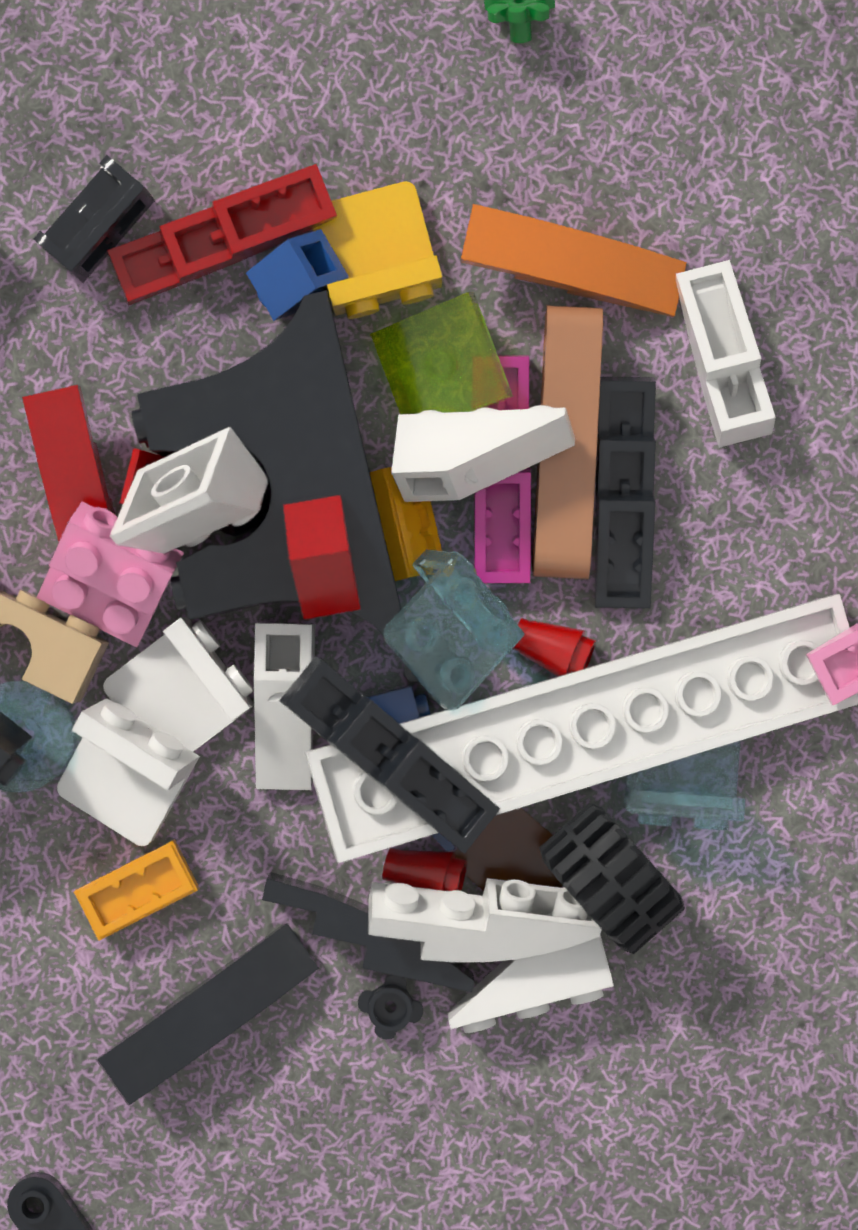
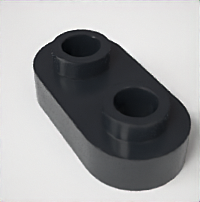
[7,1172,93,1230]

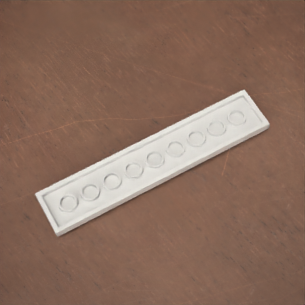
[305,594,858,863]

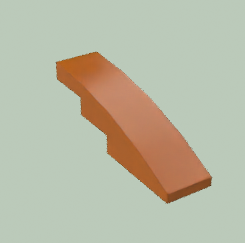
[460,204,687,317]

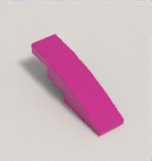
[473,355,531,583]

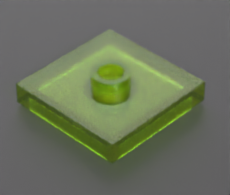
[370,292,513,415]

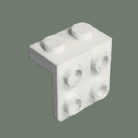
[103,617,254,752]
[57,698,200,846]

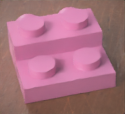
[36,502,184,648]

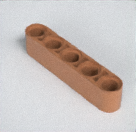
[532,305,603,579]

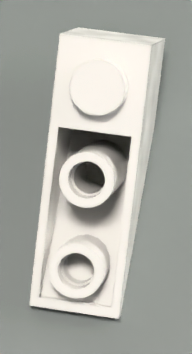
[391,405,575,502]
[254,623,316,790]
[448,935,614,1033]

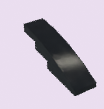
[595,377,656,608]
[279,656,500,854]
[262,872,475,992]
[96,923,319,1105]

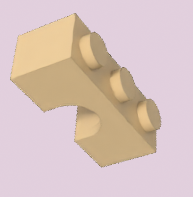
[0,579,110,704]

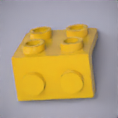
[312,181,442,319]

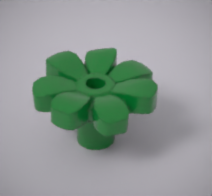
[484,0,555,43]

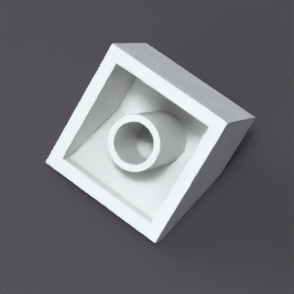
[110,427,269,554]

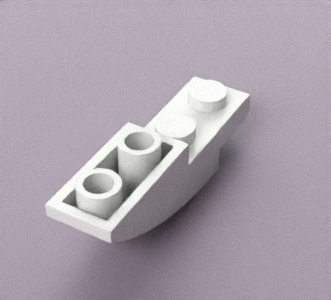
[368,878,602,962]

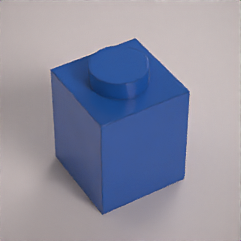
[246,229,349,321]

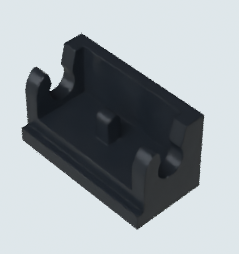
[33,155,155,283]

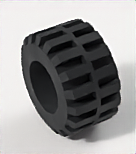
[539,802,685,954]

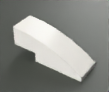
[675,260,776,448]

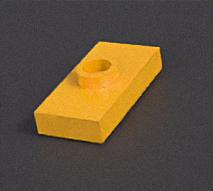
[370,467,446,581]
[73,839,200,941]

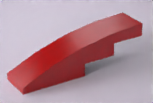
[107,164,337,306]
[22,385,115,542]

